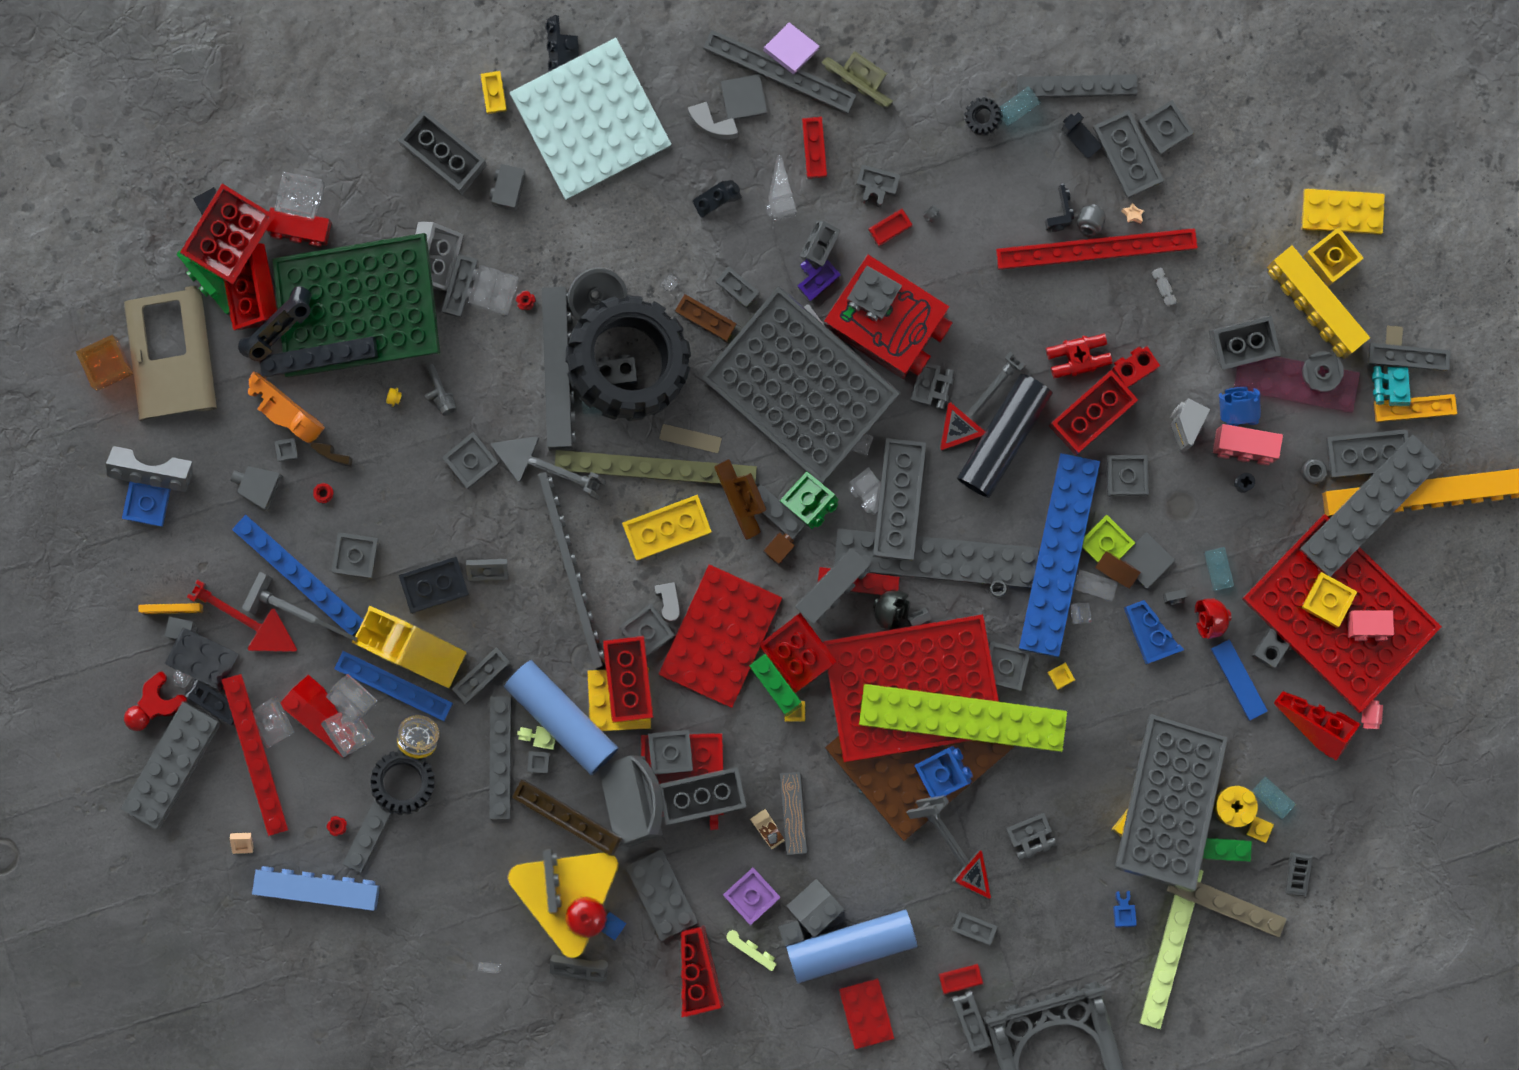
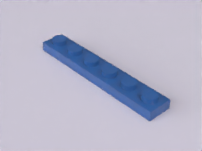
[334,651,453,722]

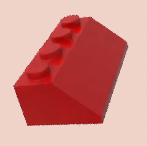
[224,243,277,330]

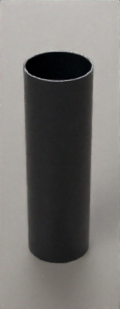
[957,374,1053,498]

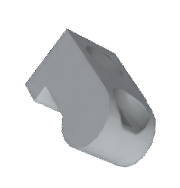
[655,582,680,622]

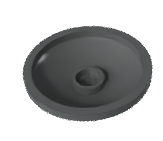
[568,268,628,321]

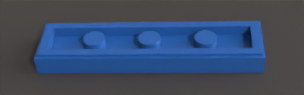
[1211,639,1268,721]

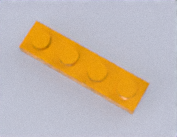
[1374,394,1457,422]

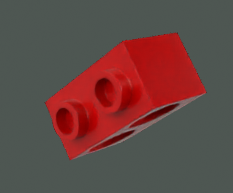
[1112,346,1160,388]

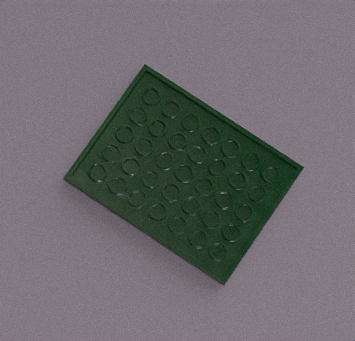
[272,233,440,378]

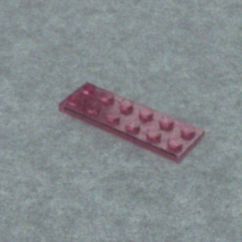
[1234,356,1360,413]

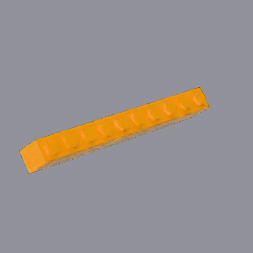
[1322,469,1519,517]

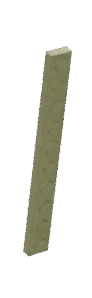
[555,450,757,484]

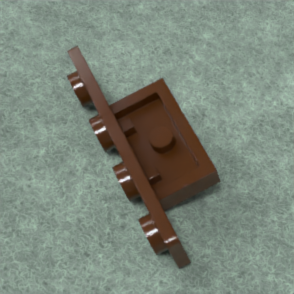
[714,459,767,540]

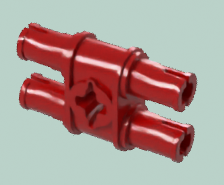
[1046,333,1112,379]

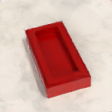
[868,208,913,247]
[938,964,983,994]

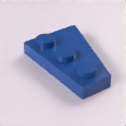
[1124,600,1184,664]

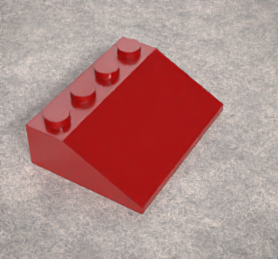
[180,184,275,284]

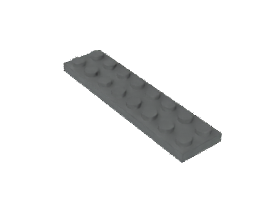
[1299,435,1442,577]

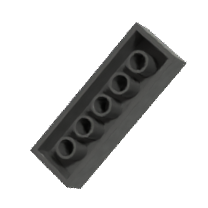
[121,702,222,829]

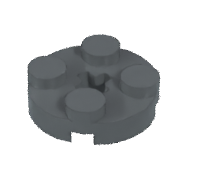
[1302,351,1344,392]

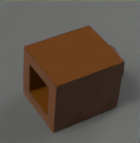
[763,532,795,565]

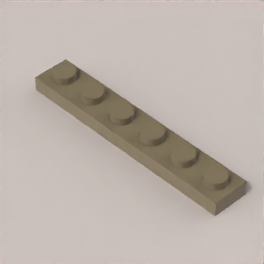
[1167,881,1287,938]

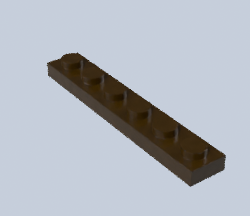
[512,779,622,856]

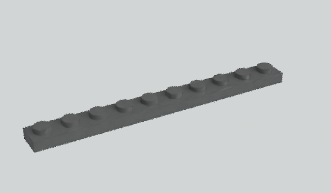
[538,472,605,669]

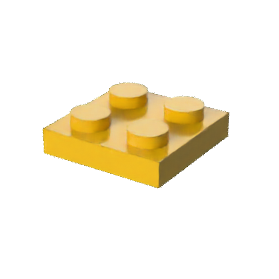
[1302,572,1357,628]

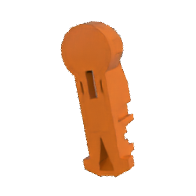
[248,372,325,444]

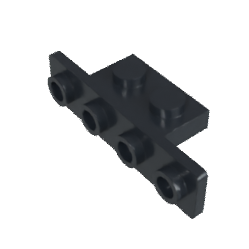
[545,15,579,71]

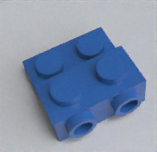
[914,746,973,798]

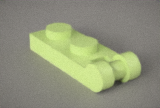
[727,930,776,971]

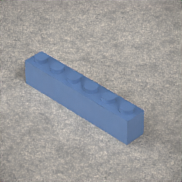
[252,866,380,910]

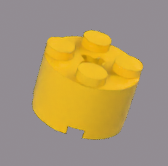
[1213,786,1258,827]

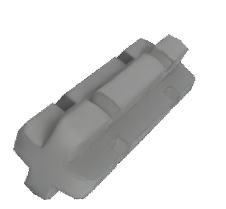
[1152,268,1177,306]

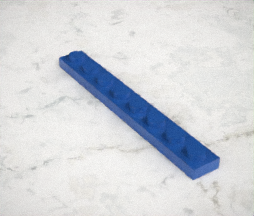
[232,515,364,636]

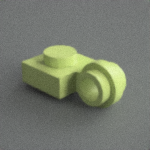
[517,726,556,750]

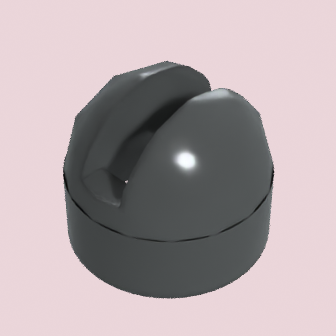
[990,580,1006,598]

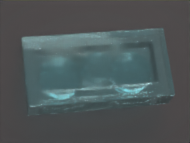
[1000,86,1041,126]
[1204,547,1234,591]
[1251,777,1296,819]

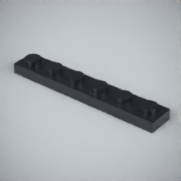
[260,336,378,377]

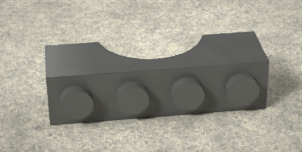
[106,446,193,492]

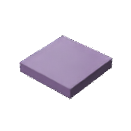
[763,23,819,74]

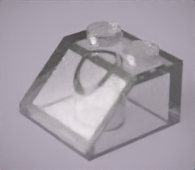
[274,172,325,219]

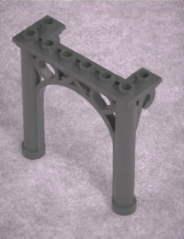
[983,981,1124,1070]

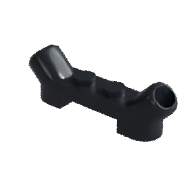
[238,286,312,361]

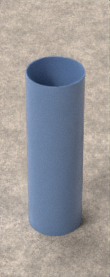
[504,660,619,775]
[786,909,917,984]

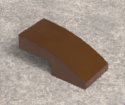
[1095,550,1141,589]

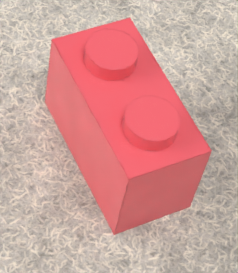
[1347,611,1394,641]

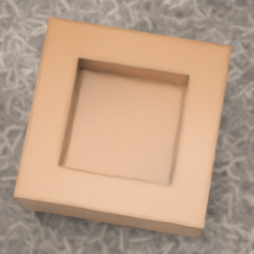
[230,833,254,854]

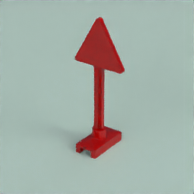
[187,580,297,651]

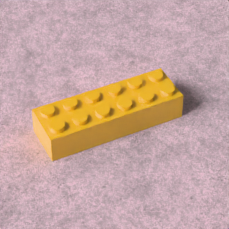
[1267,245,1370,359]

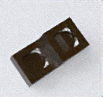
[311,442,352,467]

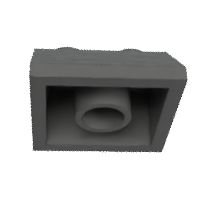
[787,879,844,937]

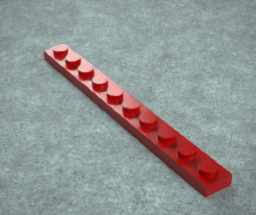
[996,228,1197,270]

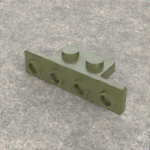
[822,51,893,107]

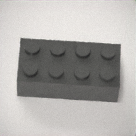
[398,110,487,195]
[795,548,870,624]
[659,767,747,826]

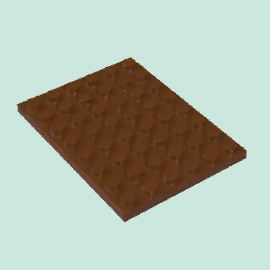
[825,736,1015,841]

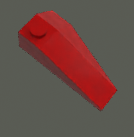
[279,675,357,758]
[1274,691,1361,761]

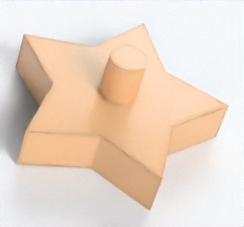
[1122,203,1144,224]

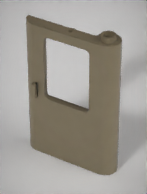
[124,286,217,421]

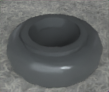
[1302,459,1327,484]

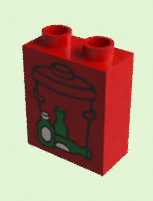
[824,254,953,380]

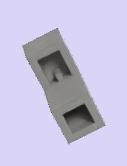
[688,102,738,139]

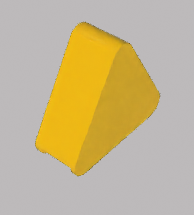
[352,606,467,688]
[508,853,619,958]

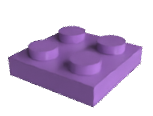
[723,867,781,925]

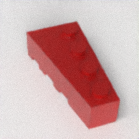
[681,926,724,1018]

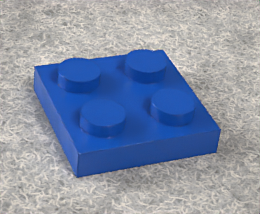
[122,481,171,527]

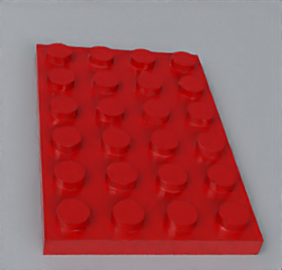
[658,564,782,708]

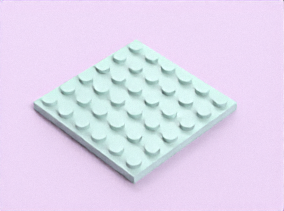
[510,38,672,200]

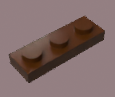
[675,294,737,342]

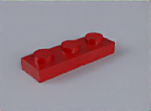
[802,117,827,179]

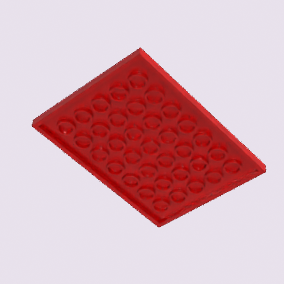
[1242,514,1442,713]
[823,614,999,763]

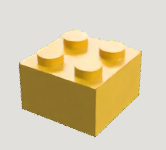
[1303,227,1364,287]

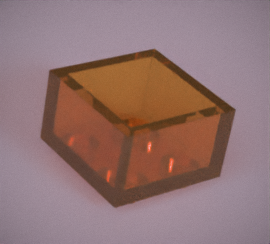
[76,335,134,391]

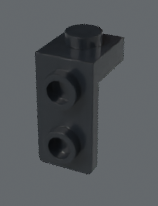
[1061,112,1102,159]
[692,180,742,217]
[1045,184,1074,232]

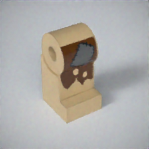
[750,809,785,849]

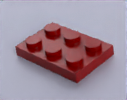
[839,978,894,1049]

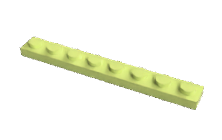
[1140,870,1203,1029]

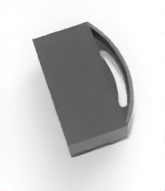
[599,755,663,847]

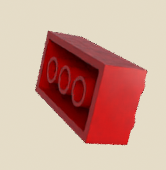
[1049,370,1138,456]
[603,636,654,723]

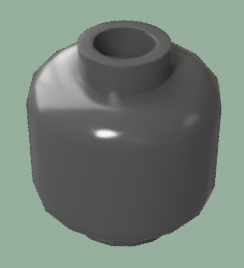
[1077,204,1106,236]

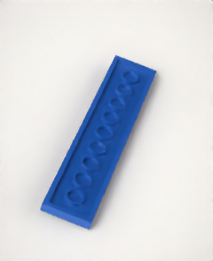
[1019,453,1100,658]

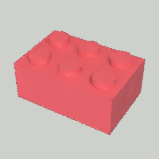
[1213,424,1283,466]

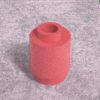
[1361,700,1383,729]

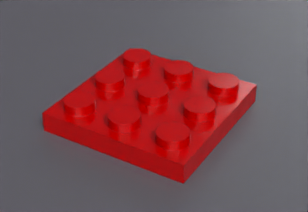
[760,613,837,693]

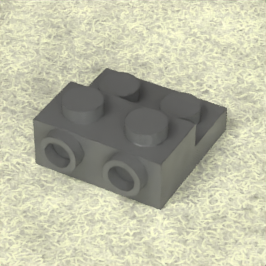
[846,266,902,321]

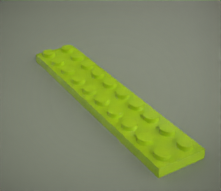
[859,684,1067,752]

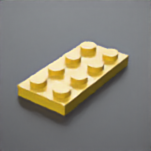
[1302,189,1385,235]
[622,495,712,561]

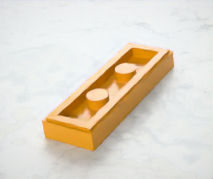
[138,603,203,614]

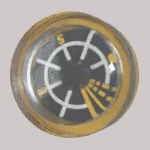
[397,715,439,758]

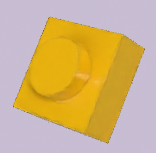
[1246,816,1274,843]

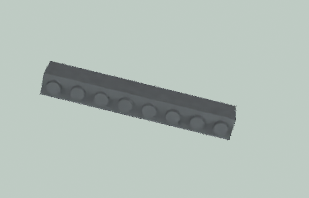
[542,286,576,450]

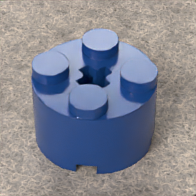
[1219,387,1261,427]

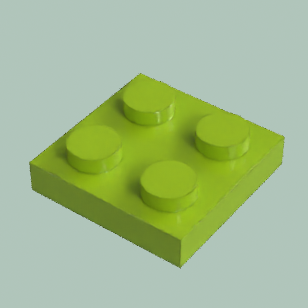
[1082,515,1135,563]

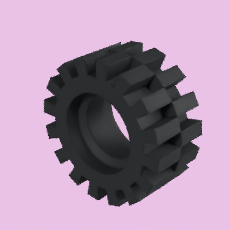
[964,97,1003,136]

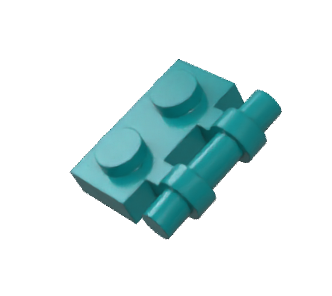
[1372,366,1411,406]

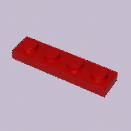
[817,567,900,595]

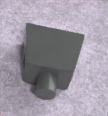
[230,466,283,511]

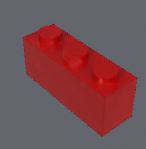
[266,207,332,248]

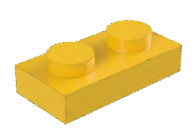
[481,71,507,114]

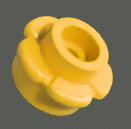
[386,388,402,407]

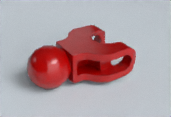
[124,671,188,731]

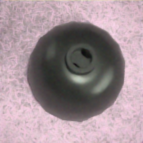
[873,591,910,630]

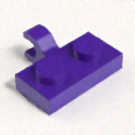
[797,259,841,301]

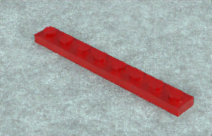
[222,674,289,836]

